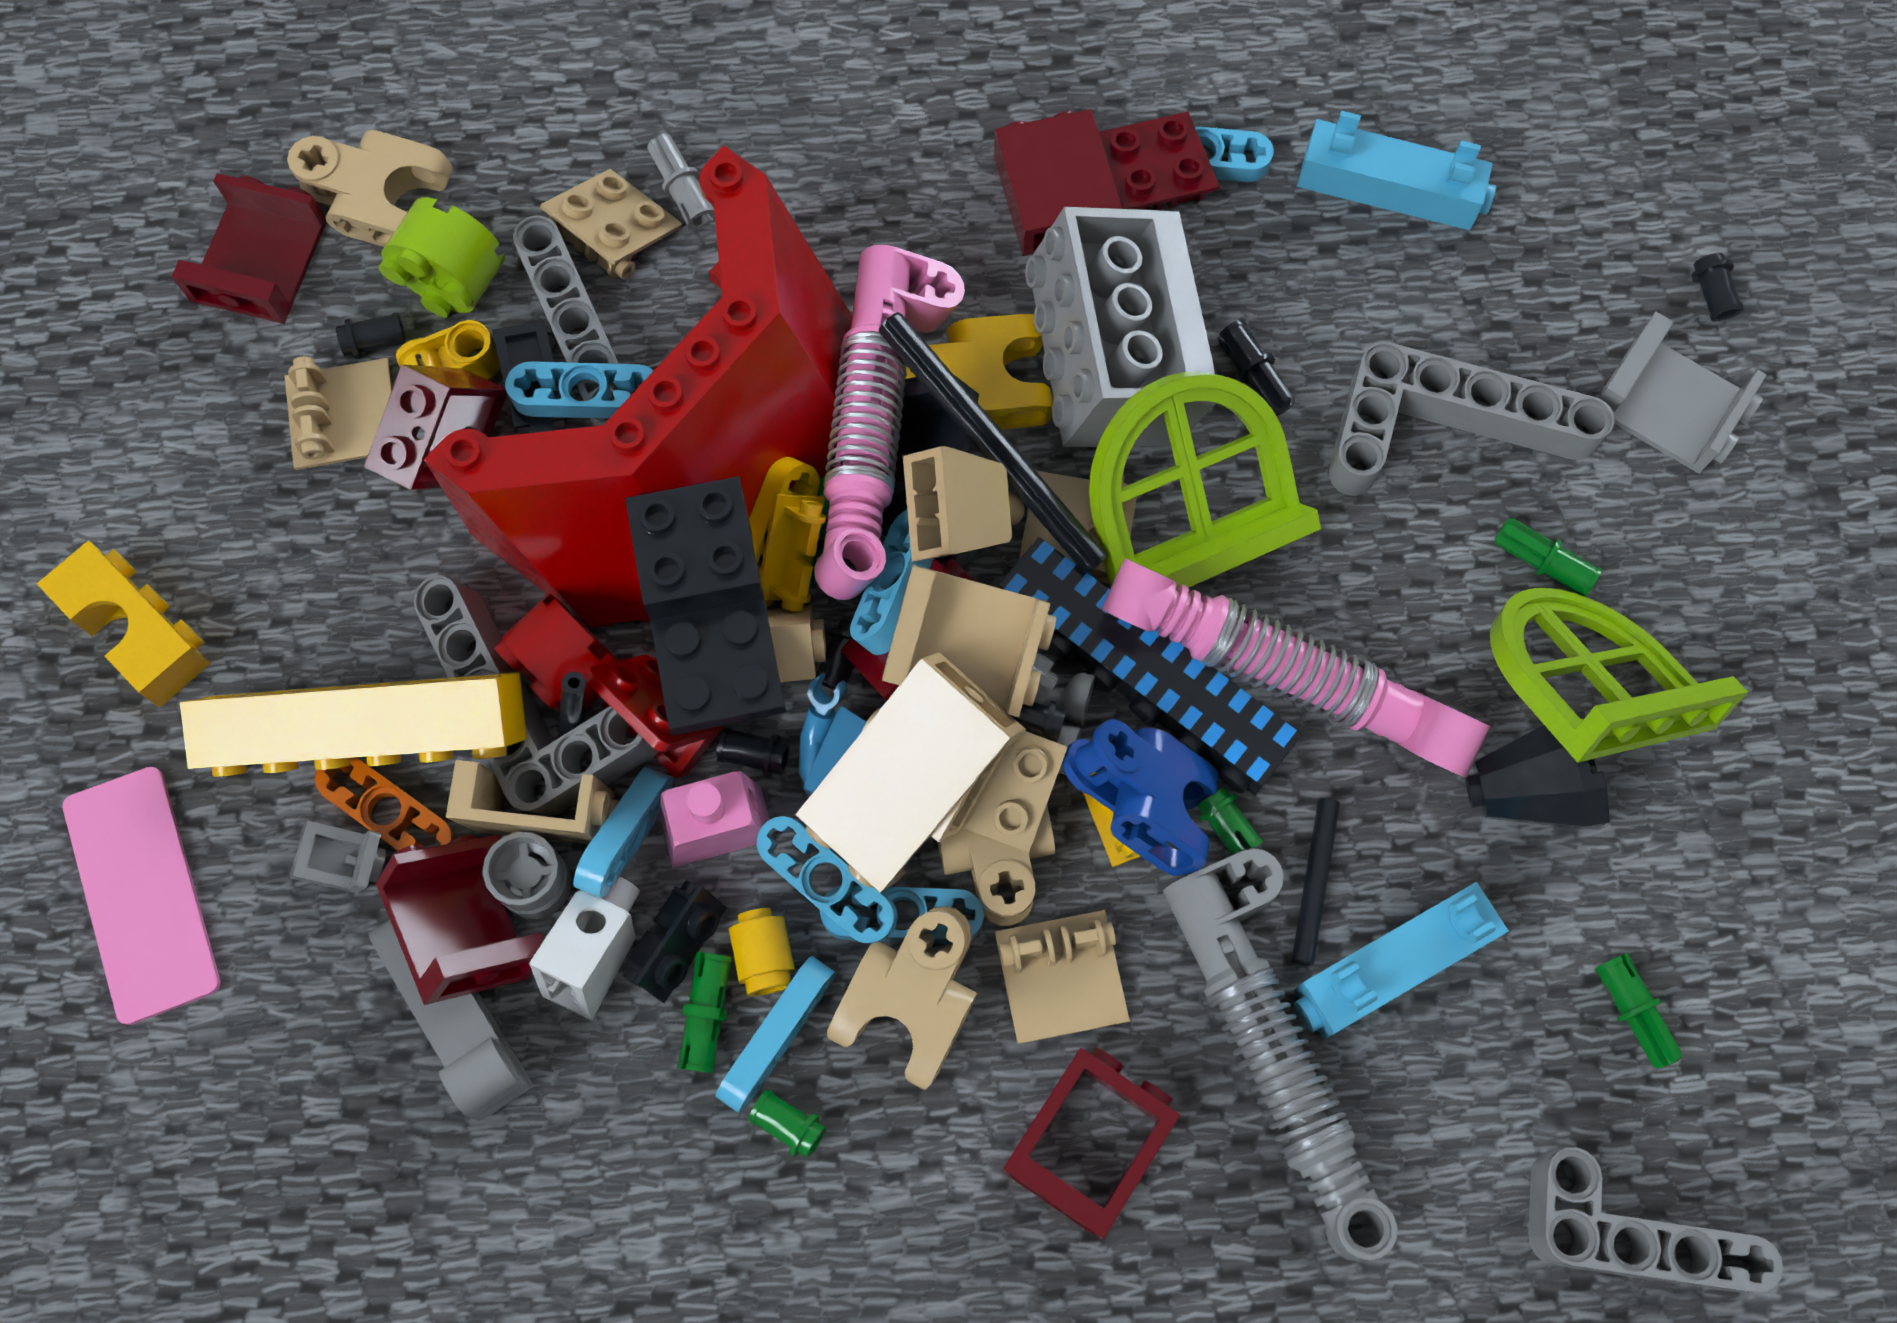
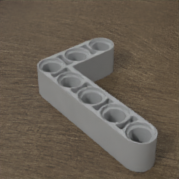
[513,215,663,426]
[1329,342,1615,496]
[414,575,660,816]

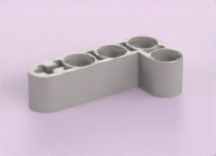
[368,919,533,1121]
[1528,1147,1783,1293]

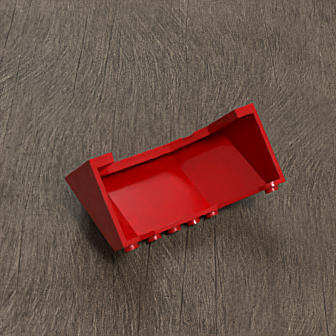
[424,145,852,628]

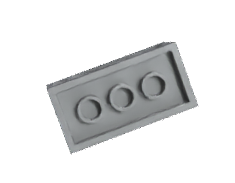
[1025,207,1216,447]

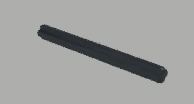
[878,312,1107,573]

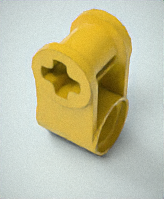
[396,320,501,380]

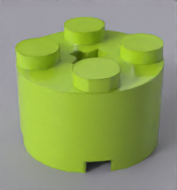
[378,197,505,318]

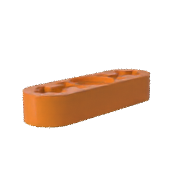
[315,757,457,851]

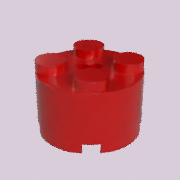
[494,592,618,713]

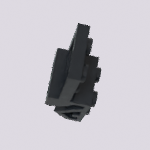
[625,476,787,736]

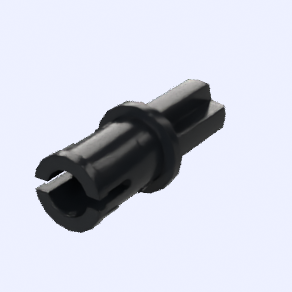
[1217,320,1296,416]

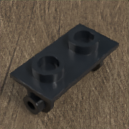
[622,880,727,1004]

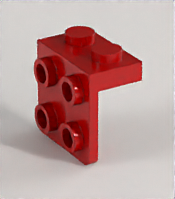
[584,654,723,779]

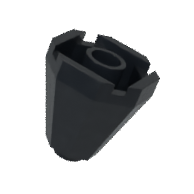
[1465,711,1610,829]

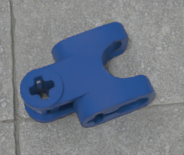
[1062,719,1219,876]

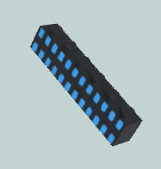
[998,537,1302,796]

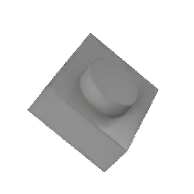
[290,821,386,893]

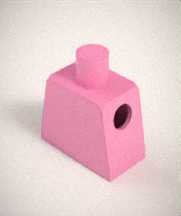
[659,771,775,868]

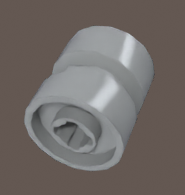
[483,832,572,919]

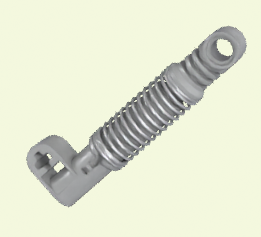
[1163,848,1398,1262]

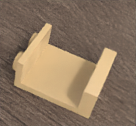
[882,565,1056,717]
[446,760,619,845]

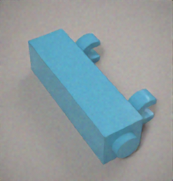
[1297,111,1496,230]
[1293,882,1509,1040]

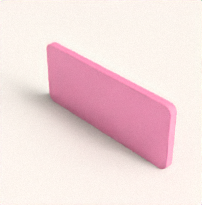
[62,767,221,1025]

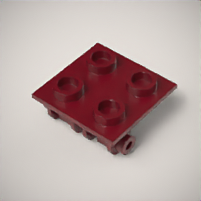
[1099,111,1220,211]

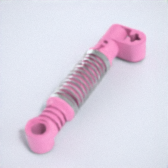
[814,245,965,600]
[1101,558,1491,778]

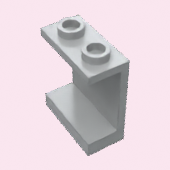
[1598,311,1767,474]

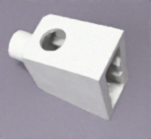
[529,877,640,1021]

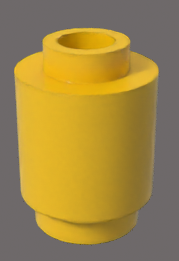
[728,908,795,996]

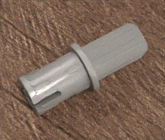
[647,133,715,230]

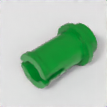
[1197,787,1264,856]
[748,1089,826,1159]

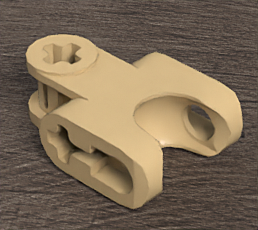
[287,130,453,247]
[937,805,1055,927]
[827,906,978,1090]

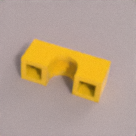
[36,540,211,708]

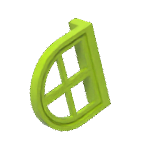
[1089,371,1321,588]
[1490,588,1748,763]

